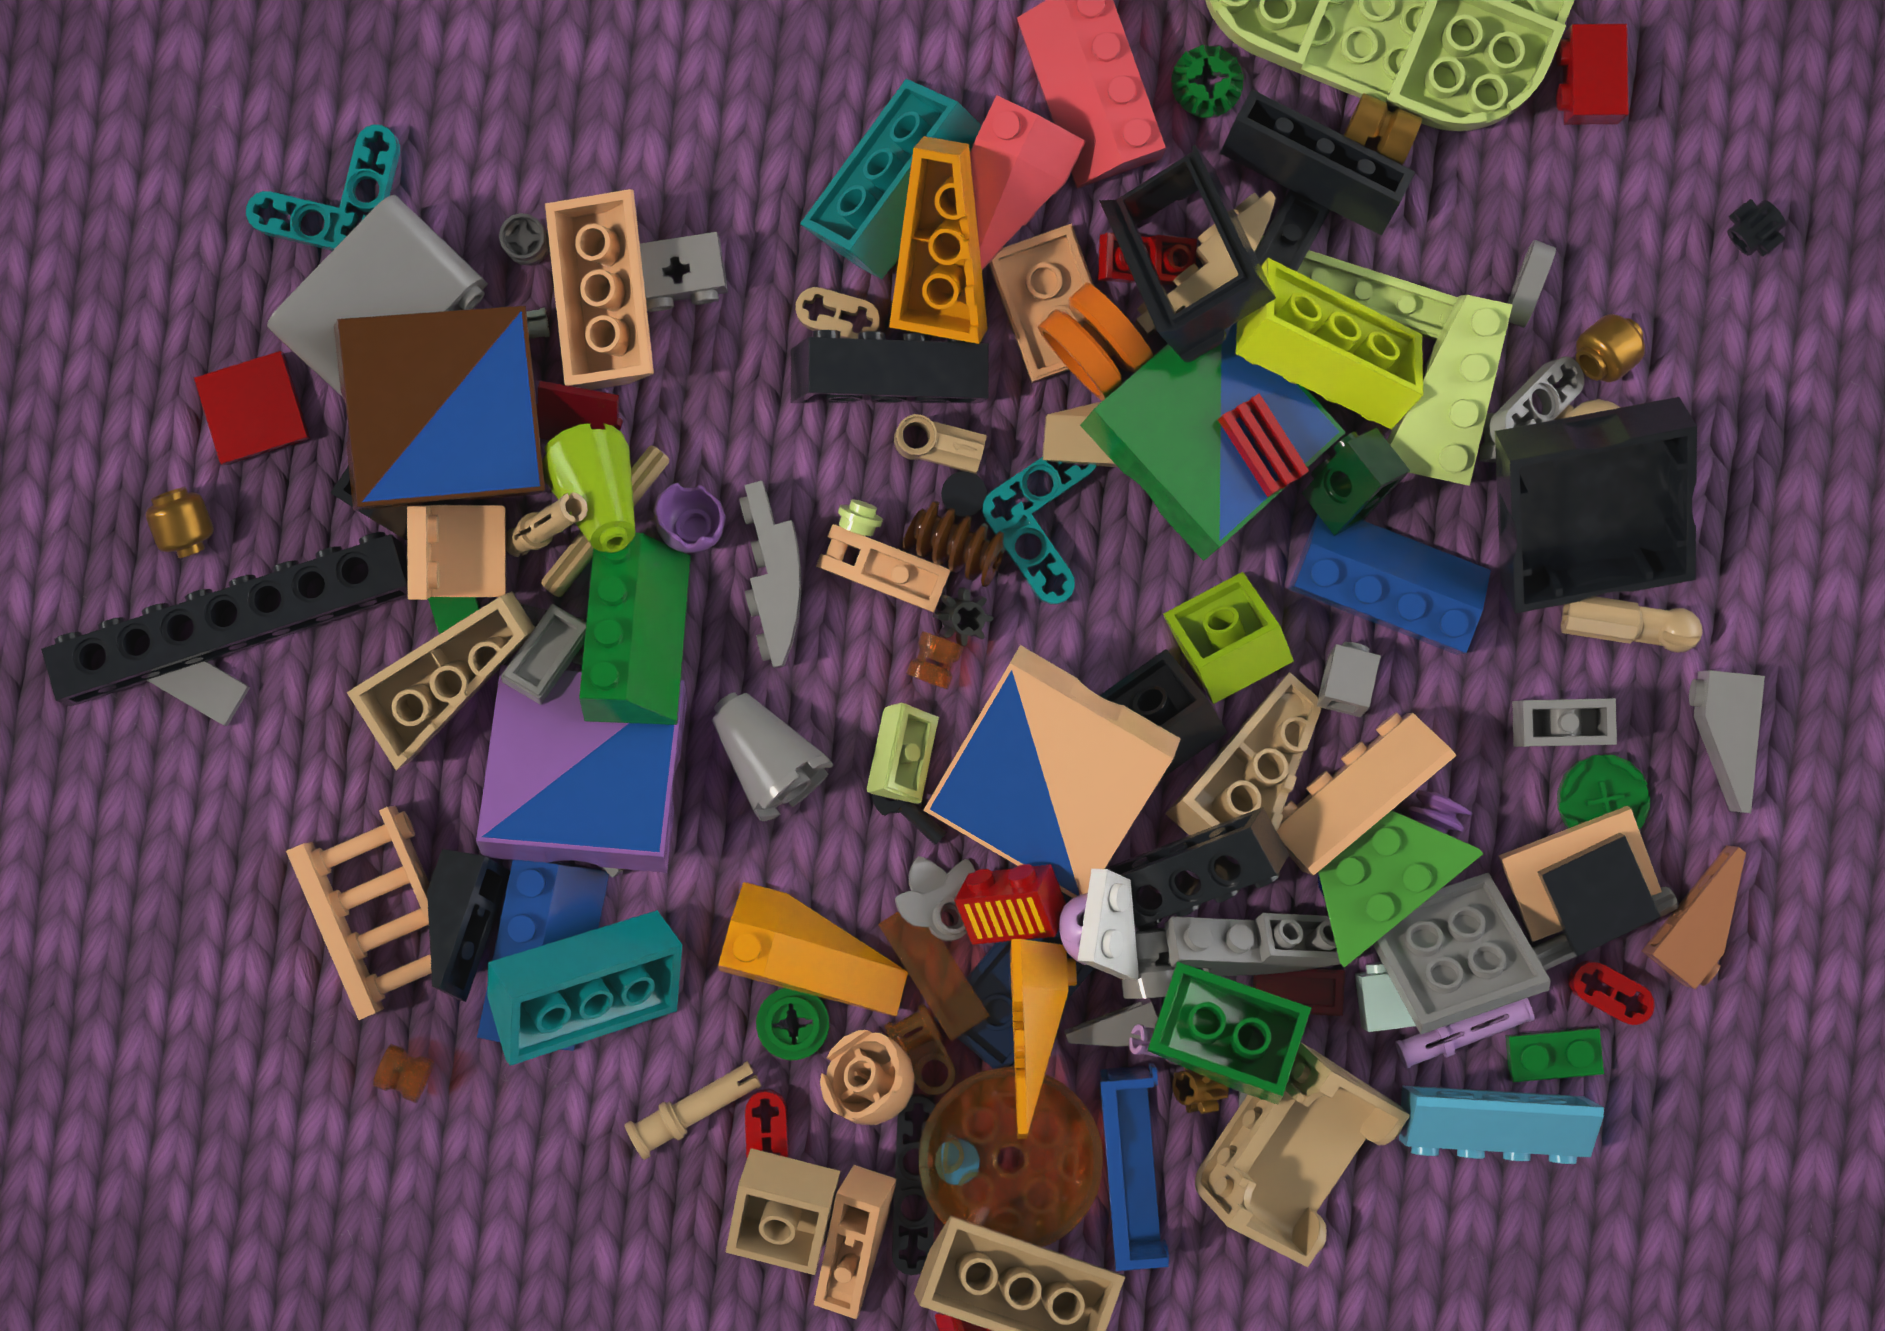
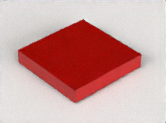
[194,351,310,466]

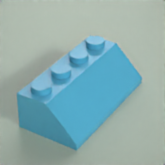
[1399,1086,1604,1164]

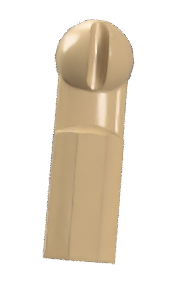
[1561,596,1702,653]

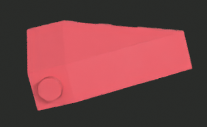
[970,95,1086,270]

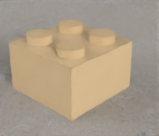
[726,1148,840,1275]

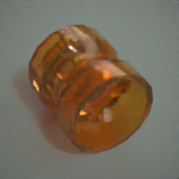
[906,631,964,690]
[373,1043,434,1103]

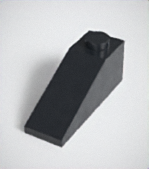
[427,849,510,1002]

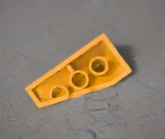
[1010,939,1077,1139]

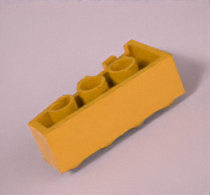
[889,136,988,344]

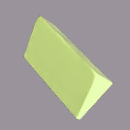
[867,703,939,804]

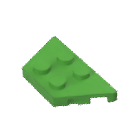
[1318,810,1483,968]

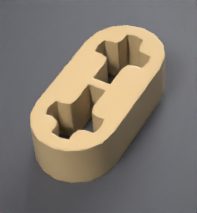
[795,287,880,339]

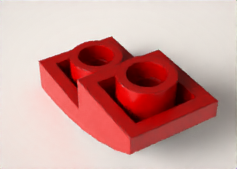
[1098,233,1197,285]

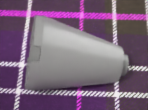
[712,692,833,821]

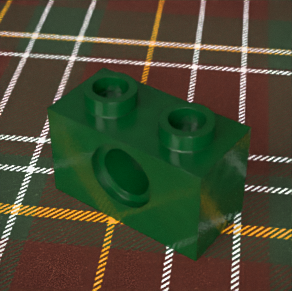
[1302,428,1410,536]

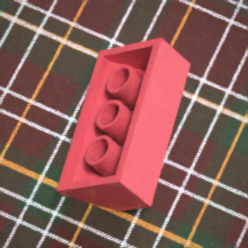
[1017,0,1166,189]

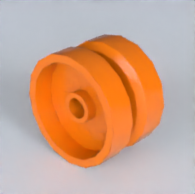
[1038,282,1154,401]

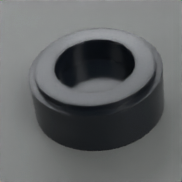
[941,471,987,518]

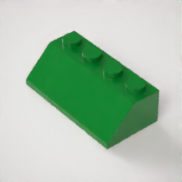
[579,533,691,725]

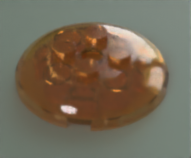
[919,1067,1103,1247]

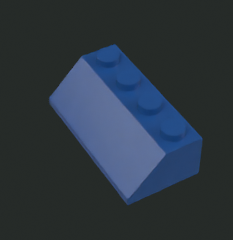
[1288,514,1491,655]
[477,860,610,1051]

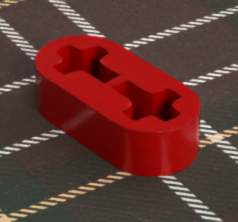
[1569,960,1655,1025]
[745,1089,789,1158]

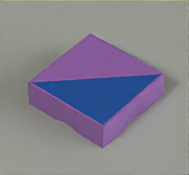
[476,665,687,873]

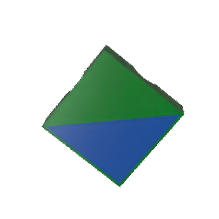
[1080,322,1346,561]

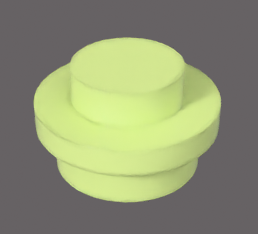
[838,499,883,536]

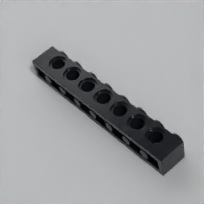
[41,532,408,706]

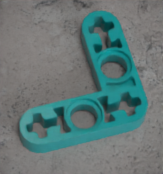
[246,124,400,251]
[982,457,1096,605]

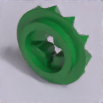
[1171,44,1244,118]
[756,988,829,1060]

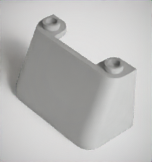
[267,195,488,397]

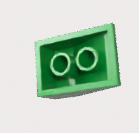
[1147,961,1311,1105]

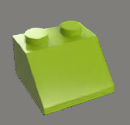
[1163,572,1294,704]

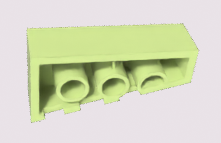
[1387,295,1512,486]

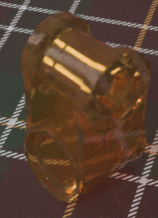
[884,1003,956,1095]

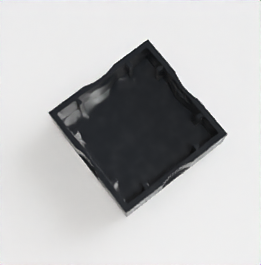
[1495,397,1697,614]

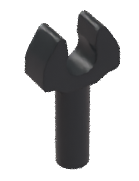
[872,794,947,845]

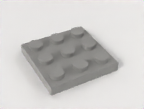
[1373,872,1551,1034]

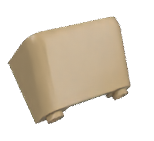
[1195,1042,1410,1267]

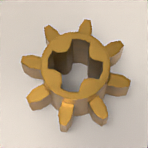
[1172,1067,1229,1114]

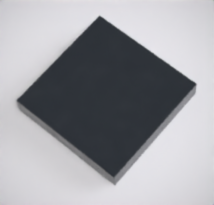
[1537,833,1661,956]

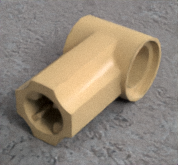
[894,414,987,474]

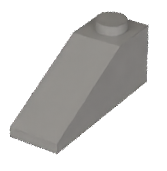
[1689,670,1765,813]

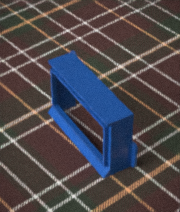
[1100,1063,1169,1271]

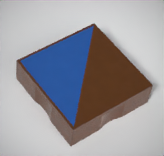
[334,306,545,511]

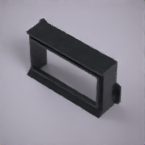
[1099,145,1276,362]

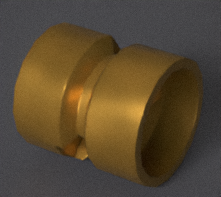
[1344,93,1423,165]

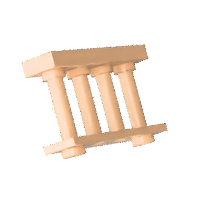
[286,806,431,1020]

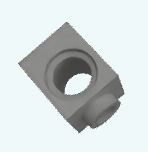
[1317,642,1381,718]

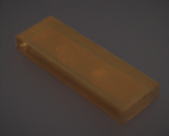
[878,911,991,1041]

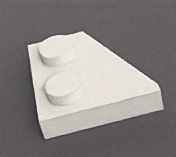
[1077,868,1139,980]

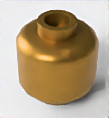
[1576,314,1645,382]
[146,487,214,558]

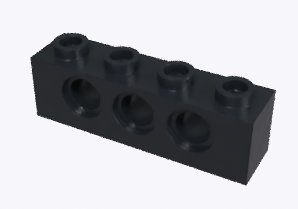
[1107,807,1289,931]

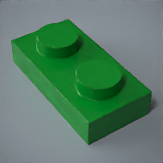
[1505,1027,1604,1082]

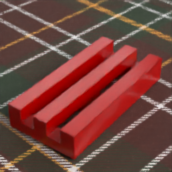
[1218,393,1309,497]

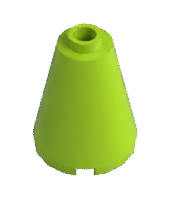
[542,423,635,553]

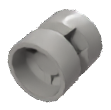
[1122,928,1175,999]

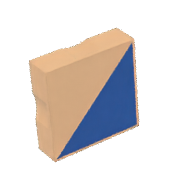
[923,645,1181,898]

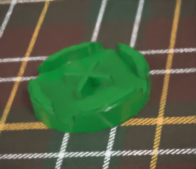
[1557,755,1650,829]

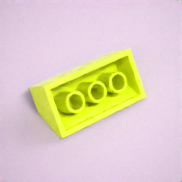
[1236,258,1423,430]

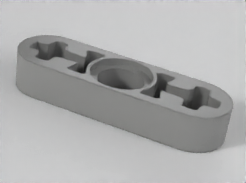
[1490,356,1584,443]

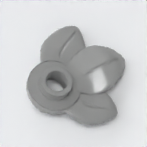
[895,856,975,941]

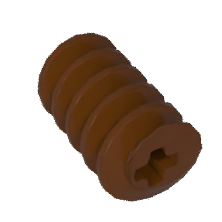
[903,500,1005,587]

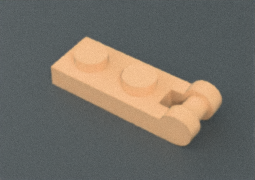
[816,524,951,613]

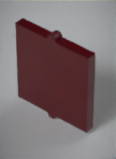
[536,381,623,440]

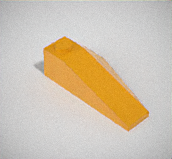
[718,882,908,1017]

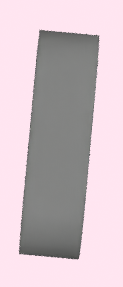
[1507,240,1556,328]

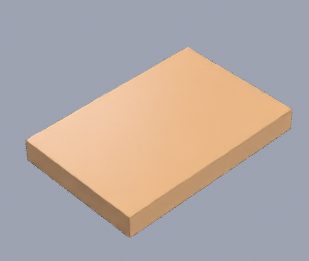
[989,223,1094,383]
[1499,806,1662,942]

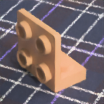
[407,505,506,600]

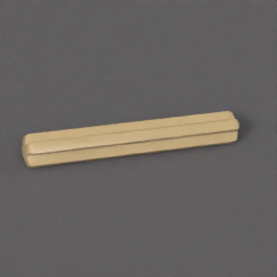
[541,446,669,597]

